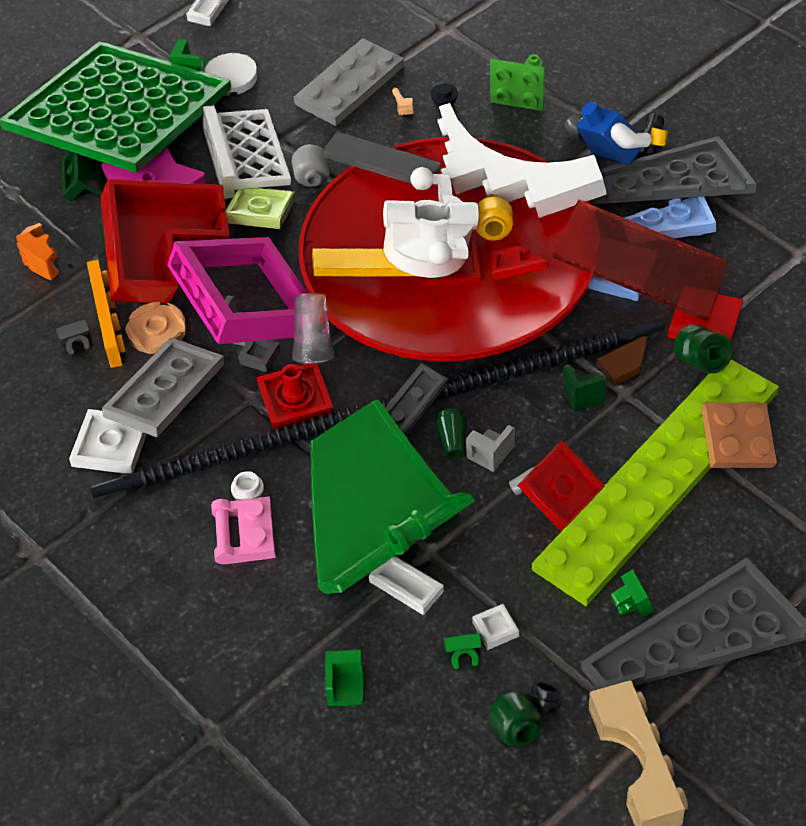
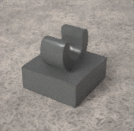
[56,319,90,356]

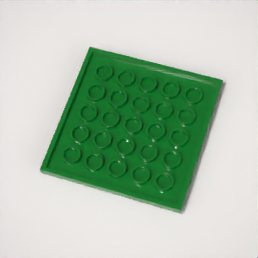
[0,41,231,173]

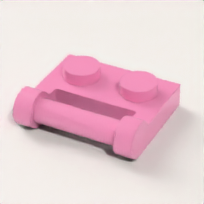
[211,496,276,564]

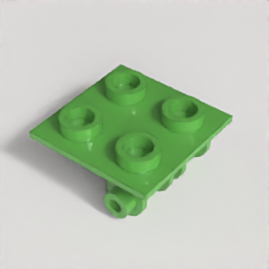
[490,54,545,111]

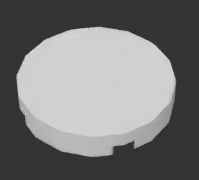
[204,53,258,96]

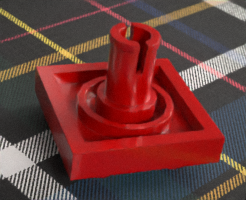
[256,361,334,431]

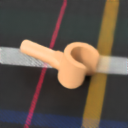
[392,88,413,115]

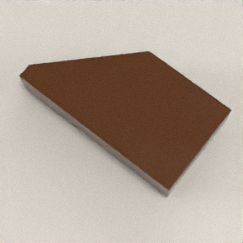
[597,335,648,386]

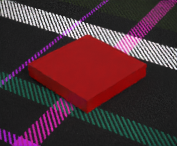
[668,287,743,341]
[517,440,605,532]

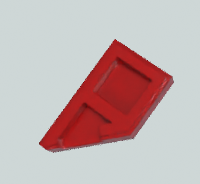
[491,245,549,280]

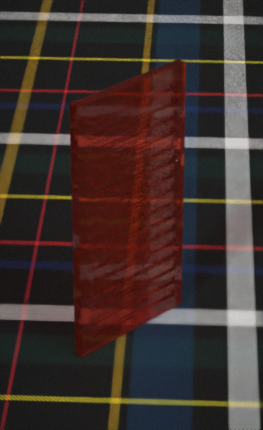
[552,199,729,321]

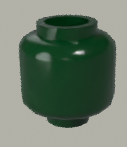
[488,692,542,746]

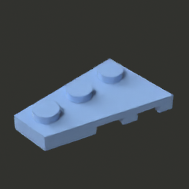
[622,197,716,246]

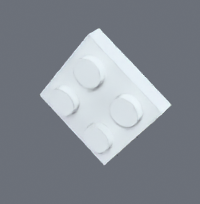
[69,409,147,474]

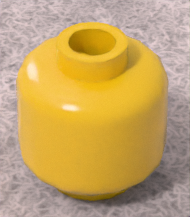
[476,196,513,241]

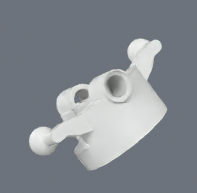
[383,167,478,278]

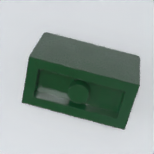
[62,151,106,202]

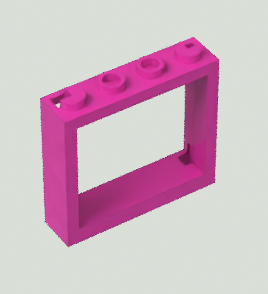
[167,237,322,344]

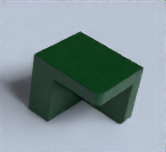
[563,365,606,412]

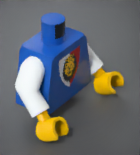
[577,102,668,165]

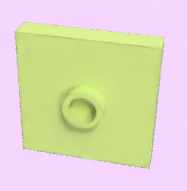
[224,188,295,229]

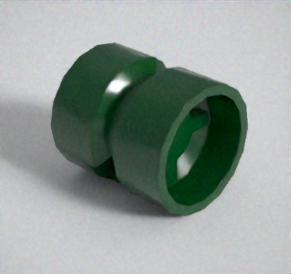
[674,324,733,374]

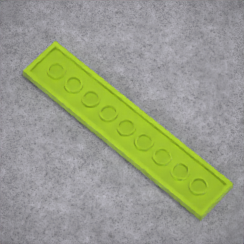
[532,359,779,606]

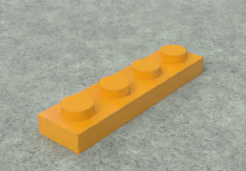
[87,260,126,368]

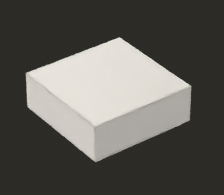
[472,604,519,650]

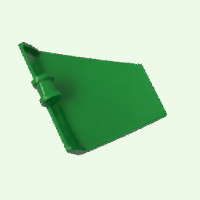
[311,400,475,594]

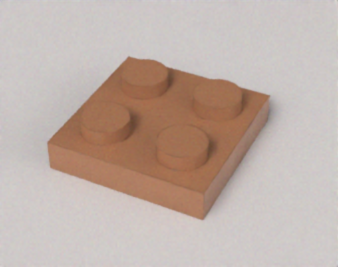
[701,402,777,468]

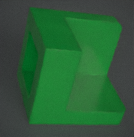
[170,39,210,72]
[325,650,364,706]

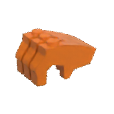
[16,223,59,280]

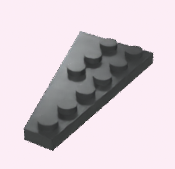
[588,136,757,205]
[581,558,806,689]

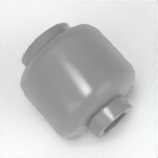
[291,144,330,187]

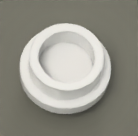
[231,471,264,500]

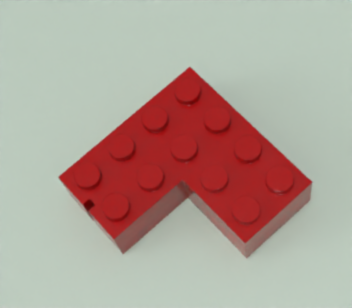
[101,179,230,303]

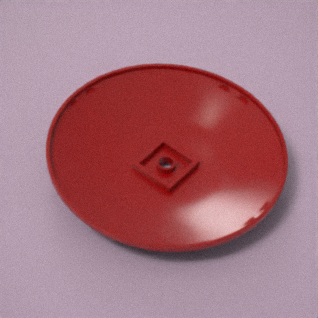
[299,137,599,362]

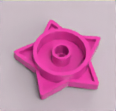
[102,147,206,184]

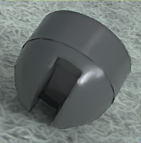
[563,114,583,139]

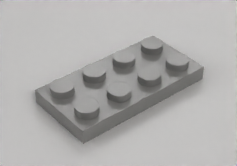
[294,38,404,126]
[102,338,224,437]

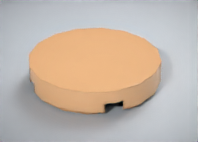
[125,302,187,354]

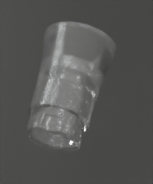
[291,293,335,363]

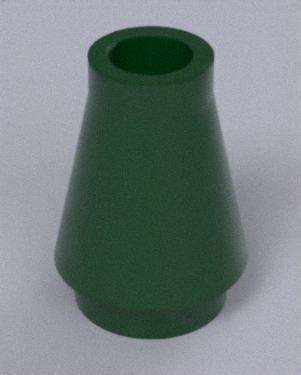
[435,409,467,459]

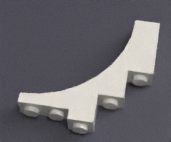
[437,103,607,218]

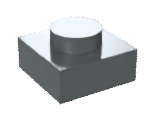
[238,340,281,373]

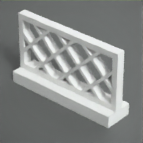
[203,106,291,198]

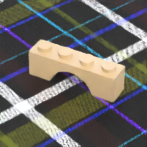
[589,680,688,826]

